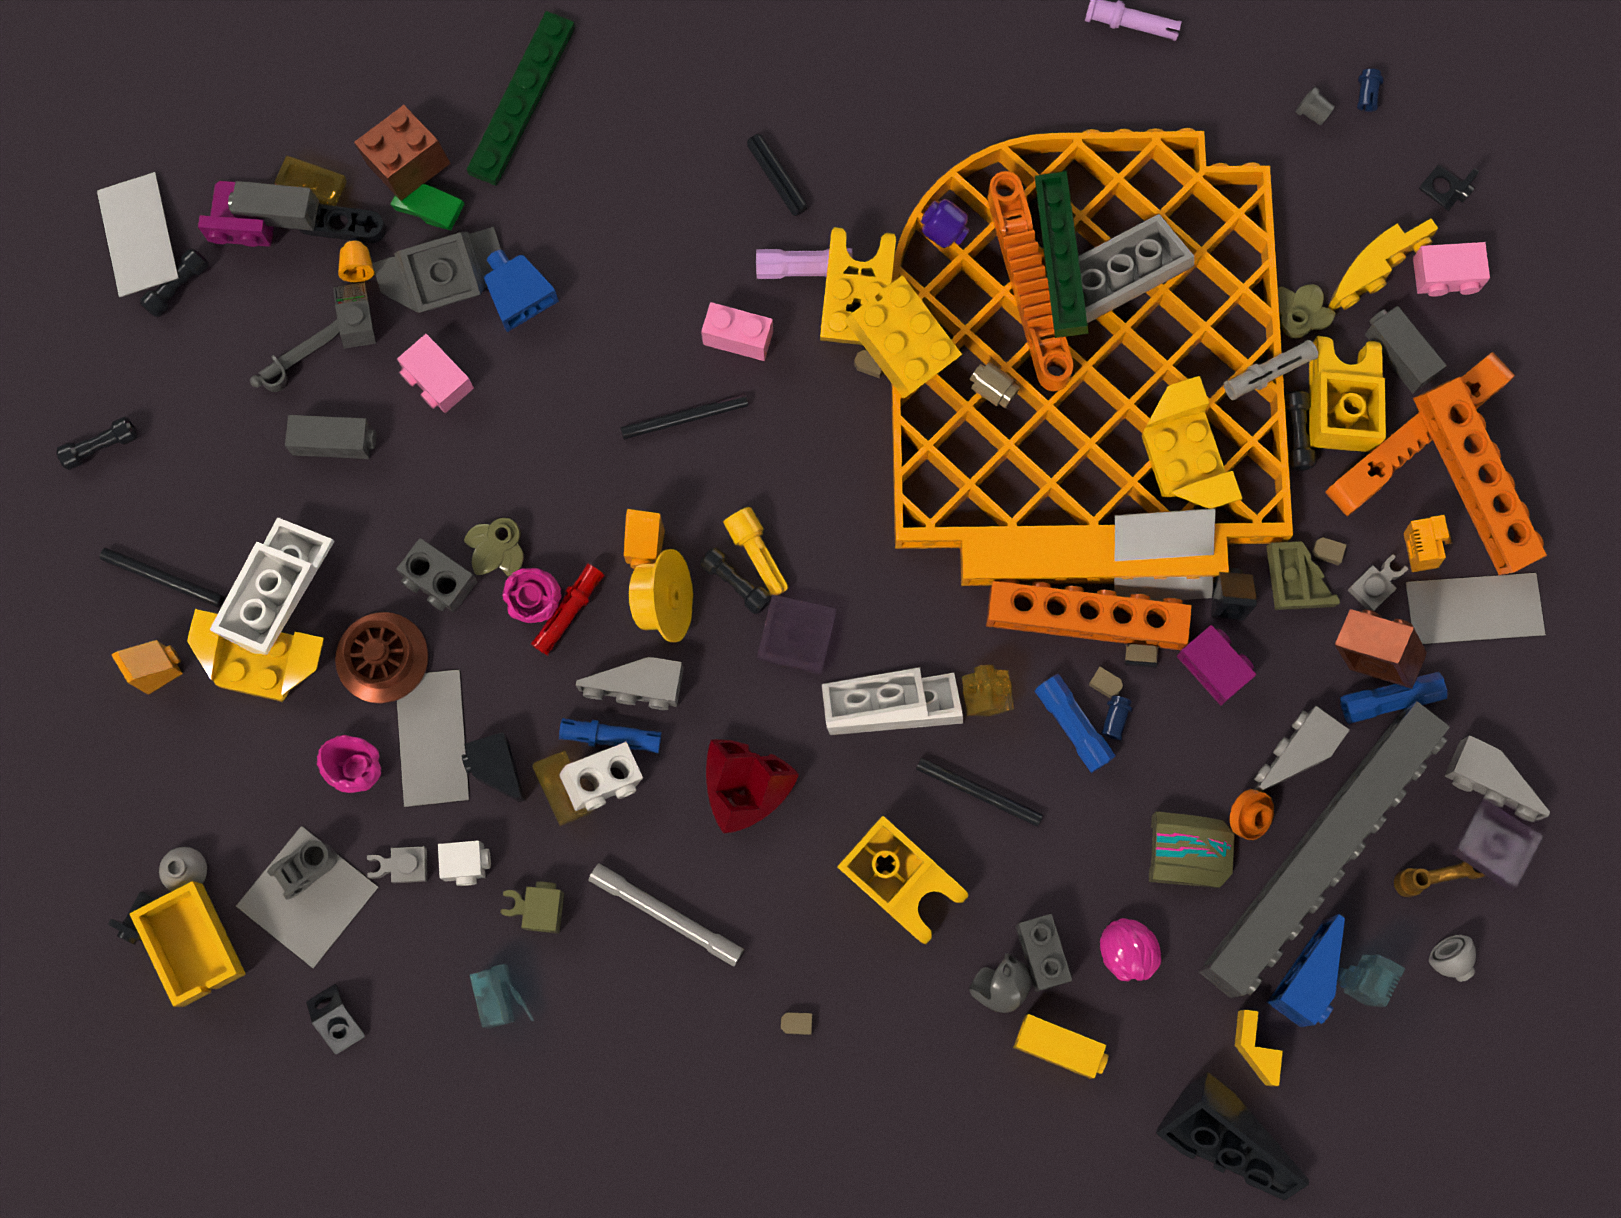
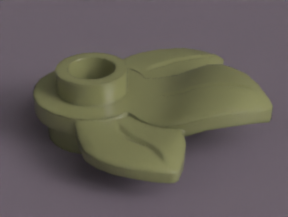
[1278,284,1336,339]
[464,518,524,577]

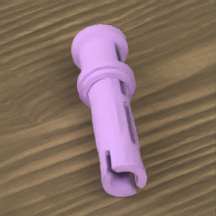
[1085,0,1182,41]

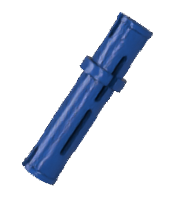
[559,718,662,753]

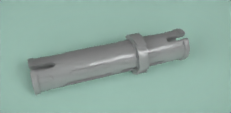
[1224,340,1318,400]

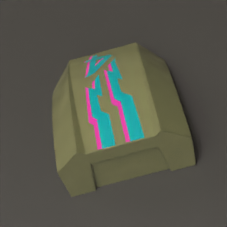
[1149,812,1234,888]

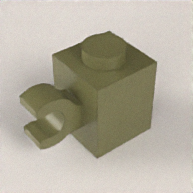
[501,882,564,934]

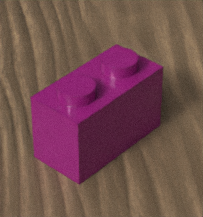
[1176,625,1257,706]

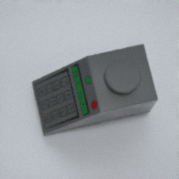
[333,282,376,349]

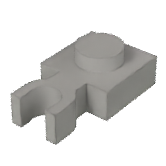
[1347,554,1408,611]
[367,846,427,883]

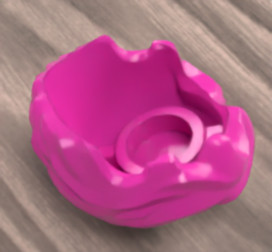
[502,568,561,623]
[317,735,381,793]
[1100,918,1161,981]

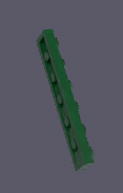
[466,11,575,186]
[1035,171,1088,338]

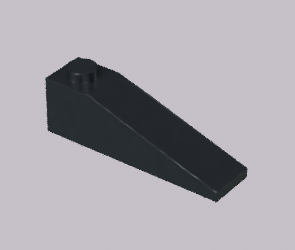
[1156,1072,1309,1201]

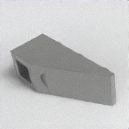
[576,657,684,710]
[1254,706,1349,792]
[1445,735,1550,822]

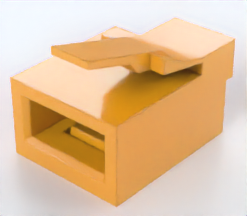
[1404,515,1452,572]

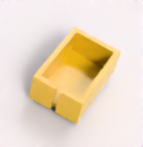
[845,275,962,399]
[129,881,246,1007]

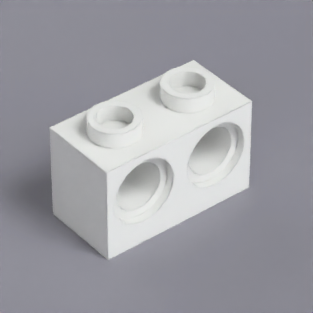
[559,742,643,811]

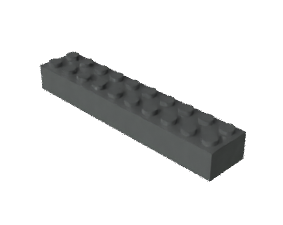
[1198,702,1450,998]

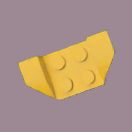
[1142,376,1242,509]
[187,609,324,702]

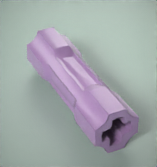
[756,248,852,279]

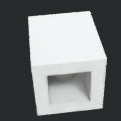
[438,841,491,886]

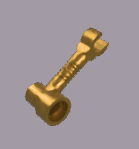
[1394,856,1488,897]

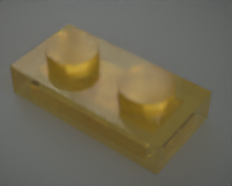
[274,155,347,206]
[532,751,593,826]

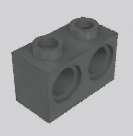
[396,538,478,613]
[1015,914,1072,992]

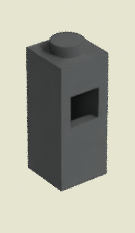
[228,181,319,231]
[1365,306,1447,394]
[285,415,376,459]

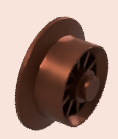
[335,612,428,703]

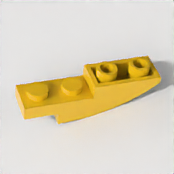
[1328,219,1438,311]

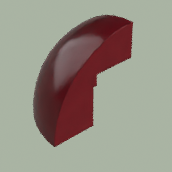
[706,739,799,834]

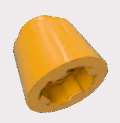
[338,241,375,282]

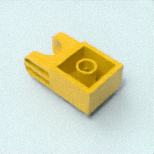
[820,227,896,345]
[1309,336,1386,452]
[837,816,969,944]

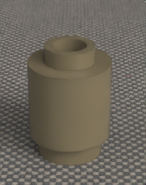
[970,362,1020,409]

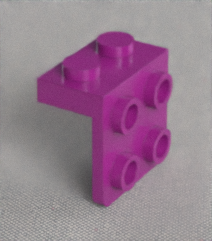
[198,181,274,247]

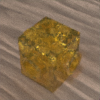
[962,665,1014,717]

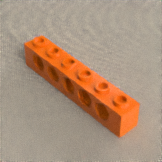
[1413,377,1547,575]
[986,579,1192,650]

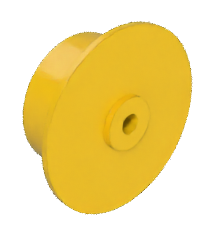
[629,549,693,642]

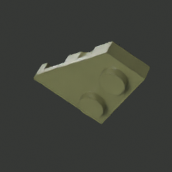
[1266,541,1340,610]

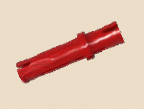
[531,563,605,656]

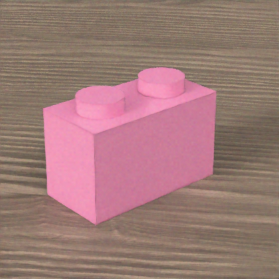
[1413,242,1490,297]
[701,302,773,361]
[397,334,474,413]

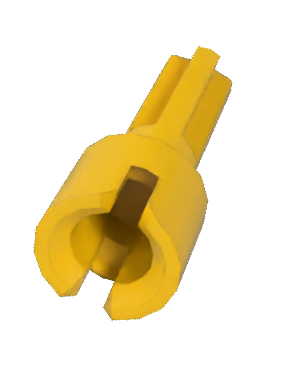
[723,507,788,597]

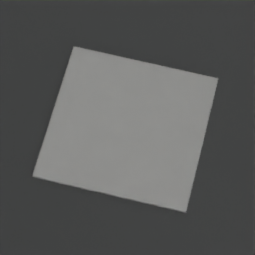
[1114,509,1215,601]
[236,826,379,969]

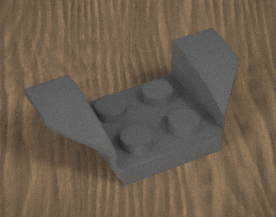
[372,227,501,314]

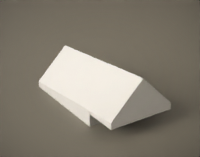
[210,517,335,655]
[822,667,963,735]

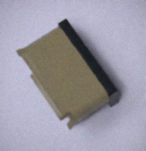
[1124,644,1158,668]

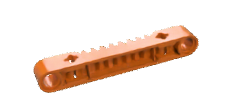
[987,171,1074,391]
[1325,352,1515,516]

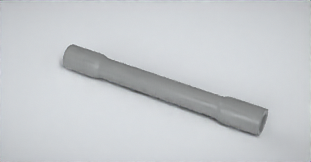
[589,863,744,967]

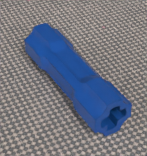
[1340,671,1447,724]
[1035,673,1116,773]

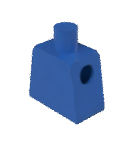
[484,250,559,332]

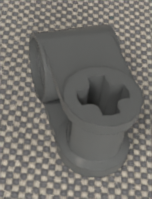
[267,840,337,900]

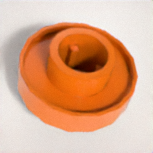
[1230,789,1274,840]

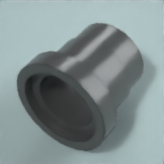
[1295,86,1335,125]

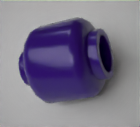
[920,199,970,248]

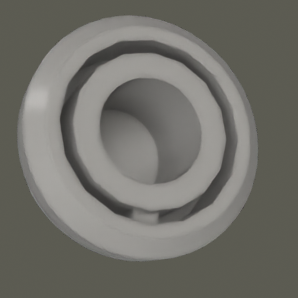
[159,847,207,891]
[1429,935,1476,982]

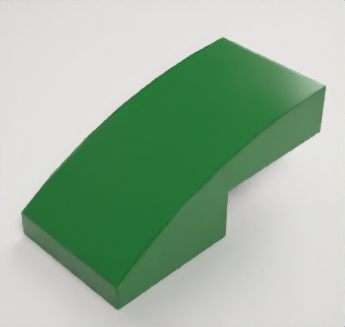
[390,184,465,231]

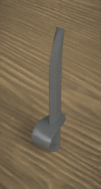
[250,319,340,392]

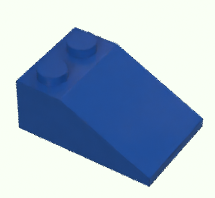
[1267,914,1345,1027]

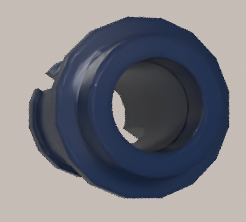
[1357,69,1384,112]
[1101,696,1133,740]

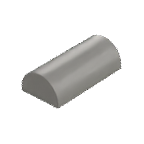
[1078,214,1194,323]

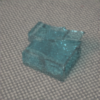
[1337,954,1405,1007]
[470,964,535,1029]

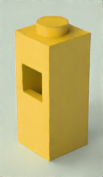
[1013,1014,1109,1079]

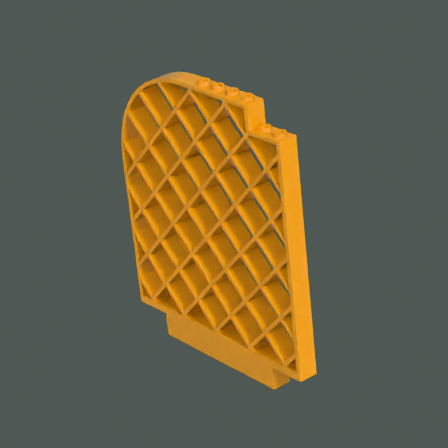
[891,128,1293,586]

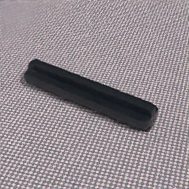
[747,133,807,216]

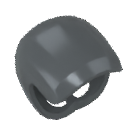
[968,953,1031,1013]

